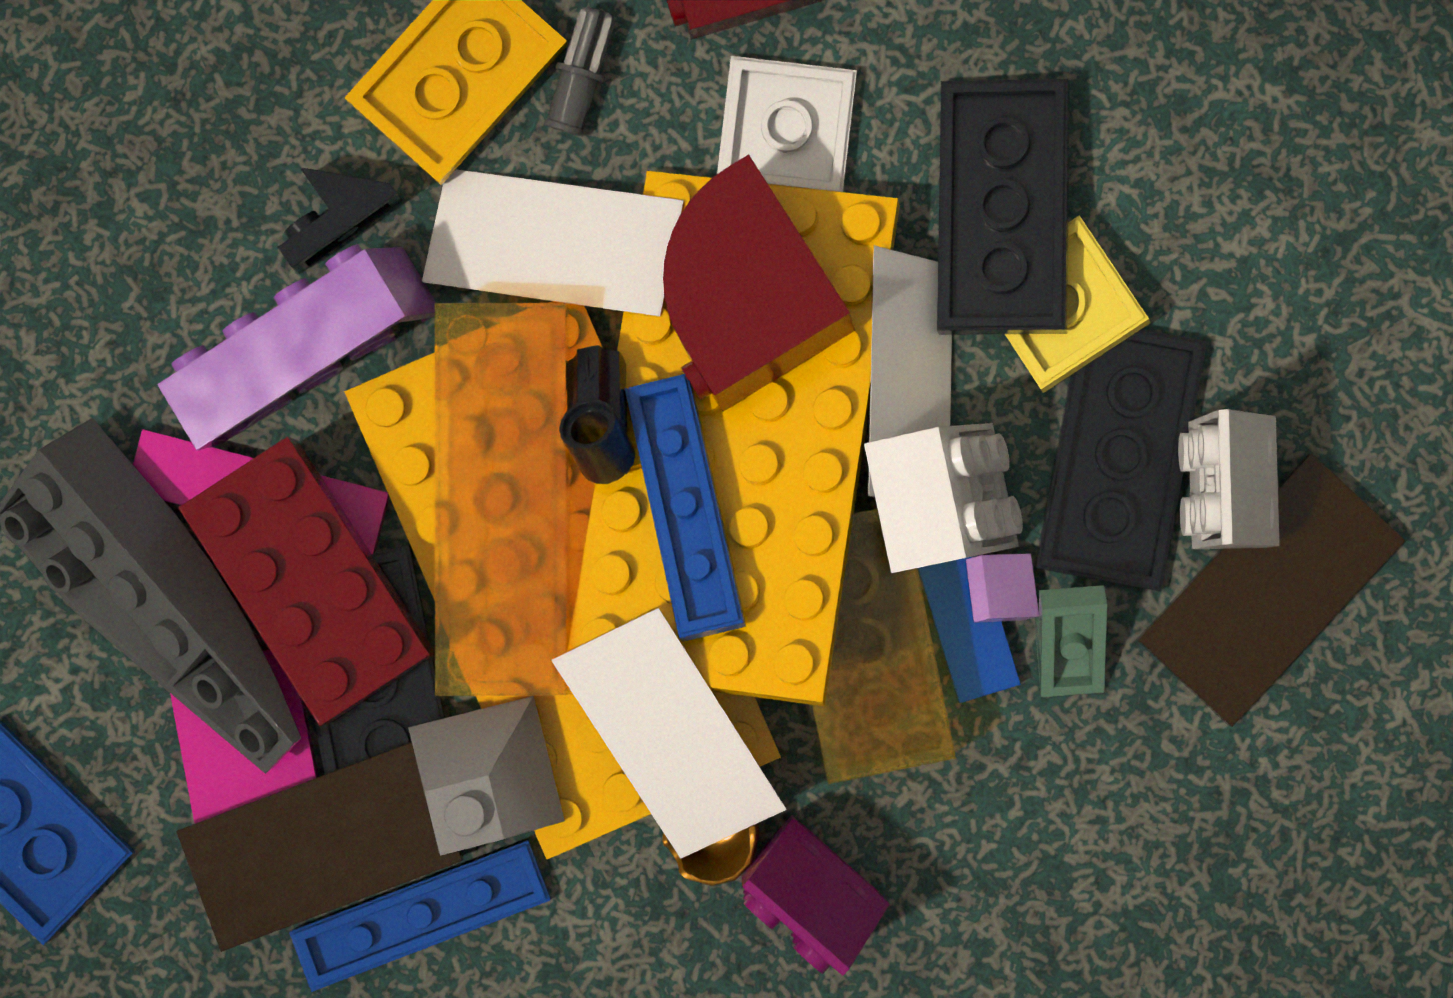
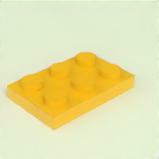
[344,0,568,185]

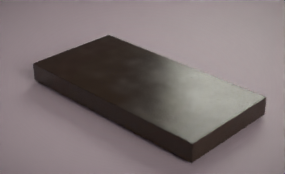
[1136,454,1405,727]
[176,742,464,952]

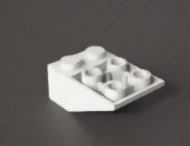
[1178,409,1279,549]
[864,423,1023,573]

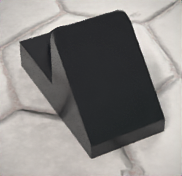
[277,168,402,274]

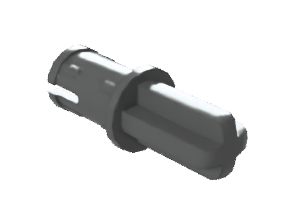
[543,7,615,137]

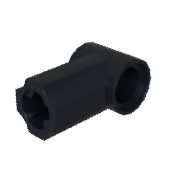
[559,345,635,484]

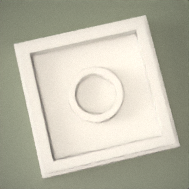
[717,56,857,192]

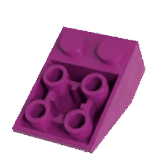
[741,815,890,976]

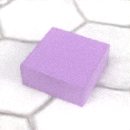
[966,553,1039,623]

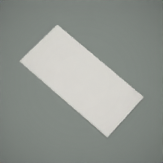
[422,169,684,316]
[868,245,952,497]
[551,608,787,859]

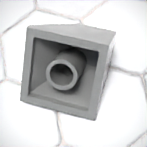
[408,696,565,856]

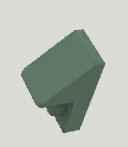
[1034,585,1107,697]

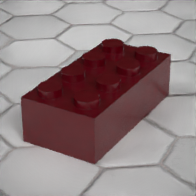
[178,436,436,726]

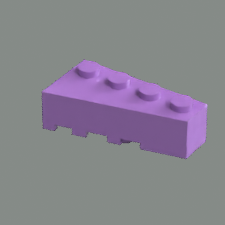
[157,244,442,450]

